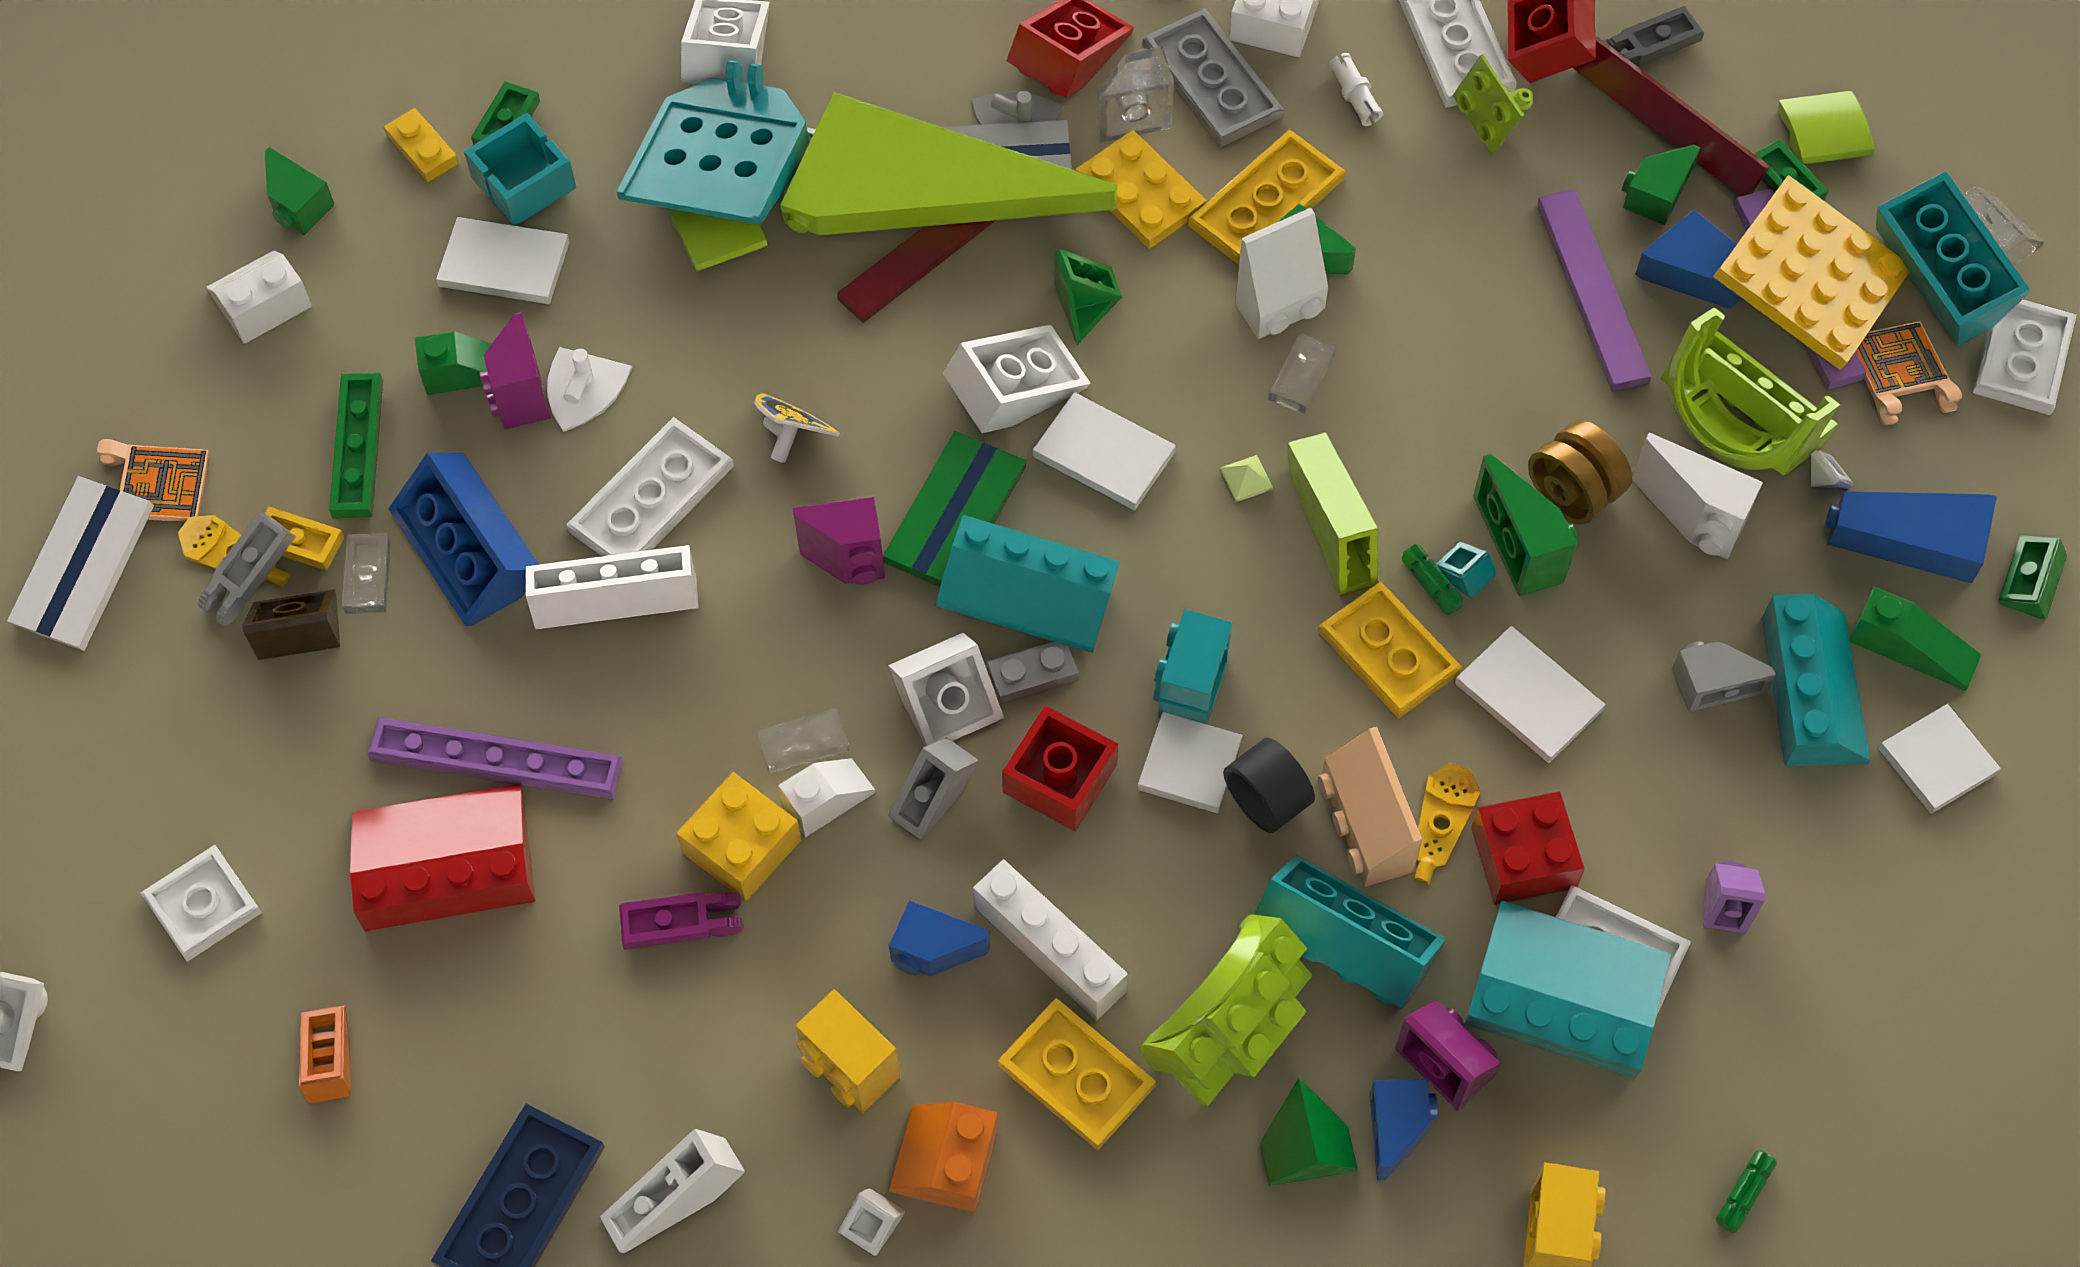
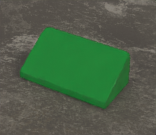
[1998,536,2067,619]

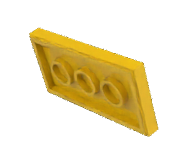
[1188,129,1346,265]

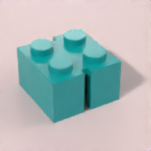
[464,113,576,226]
[1153,609,1233,725]

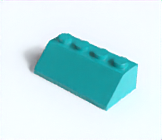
[1876,171,2030,347]
[935,515,1120,653]
[1762,594,1871,766]
[1254,855,1447,1009]

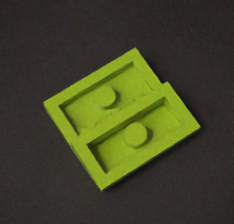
[1778,91,1875,164]
[668,209,768,272]

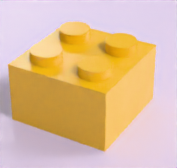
[676,772,802,902]
[795,989,901,1114]
[1523,1162,1605,1267]

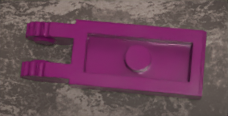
[619,892,744,950]

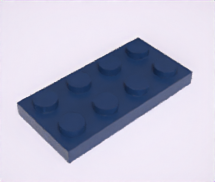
[431,1103,605,1267]

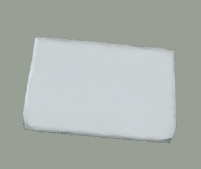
[838,1188,905,1256]

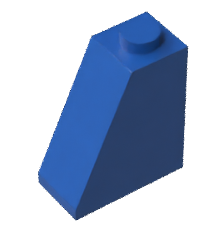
[1635,209,1745,309]

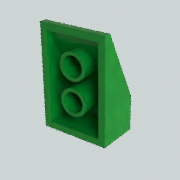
[1473,453,1578,596]

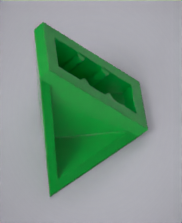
[1054,249,1123,345]
[1260,1077,1358,1186]

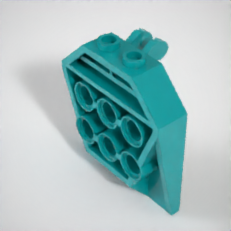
[616,60,810,225]

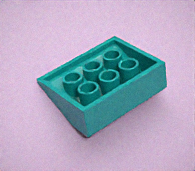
[1465,900,1671,1079]

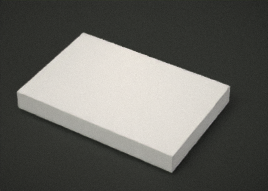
[436,217,570,304]
[1973,300,2076,416]
[1033,392,1176,511]
[1455,626,1606,763]
[1556,885,1691,1016]

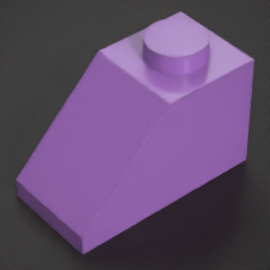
[1703,861,1765,933]

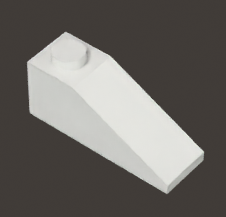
[600,1129,745,1253]

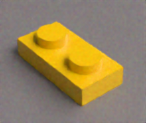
[383,108,459,183]
[265,506,345,571]

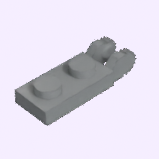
[197,511,296,626]

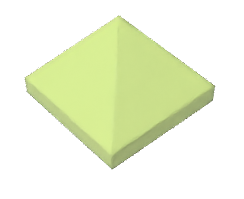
[1220,455,1273,502]

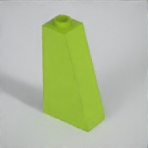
[1288,432,1378,595]

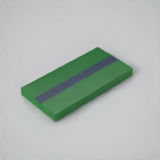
[883,431,1026,587]

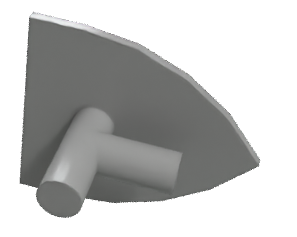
[971,91,1065,125]

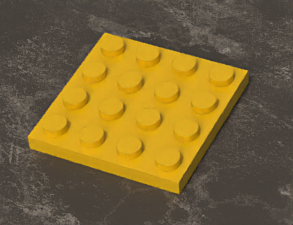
[1713,175,1909,370]

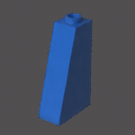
[1824,491,1997,583]

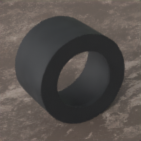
[1223,738,1315,833]

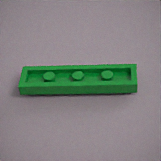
[329,373,383,518]

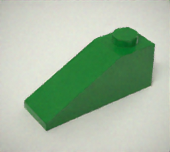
[1850,586,1982,691]

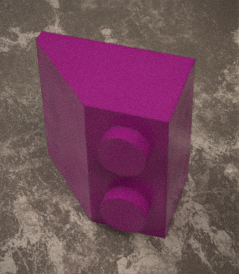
[480,312,551,430]
[793,497,885,585]
[1395,1000,1500,1111]

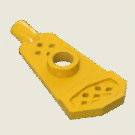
[178,515,292,588]
[1413,763,1481,885]

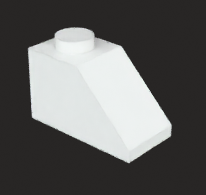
[778,758,875,838]

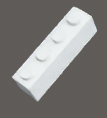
[526,545,698,630]
[973,859,1128,1021]

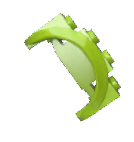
[1140,914,1313,1106]

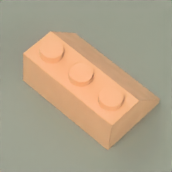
[1318,726,1422,887]

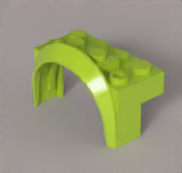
[1660,308,1840,476]

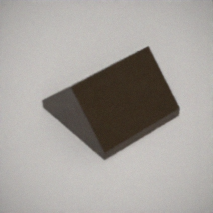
[242,589,340,660]

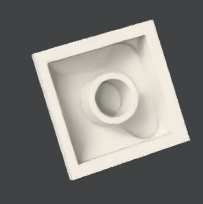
[0,972,48,1071]

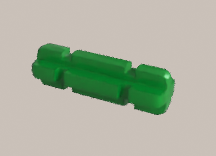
[1402,544,1464,615]
[1716,1150,1777,1233]

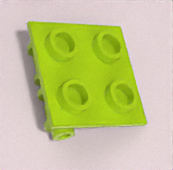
[1452,54,1533,155]

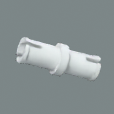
[1329,53,1383,126]

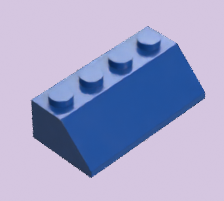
[388,452,539,626]

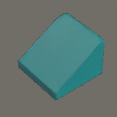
[1436,542,1496,598]

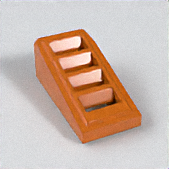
[299,1005,351,1103]

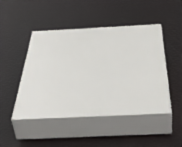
[1878,704,2001,814]
[1138,712,1243,814]
[141,845,262,962]

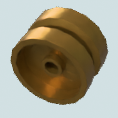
[1528,420,1632,525]

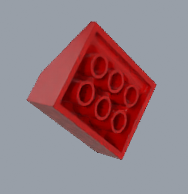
[350,783,536,932]

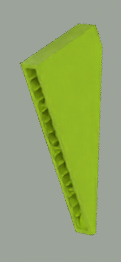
[780,92,1118,235]

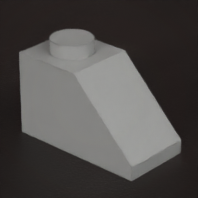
[1672,641,1776,712]
[888,737,979,839]

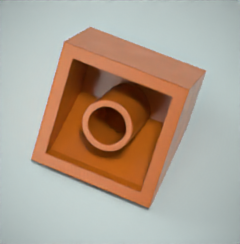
[889,1102,999,1213]

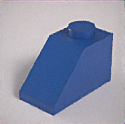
[889,900,990,976]
[1369,1079,1438,1180]

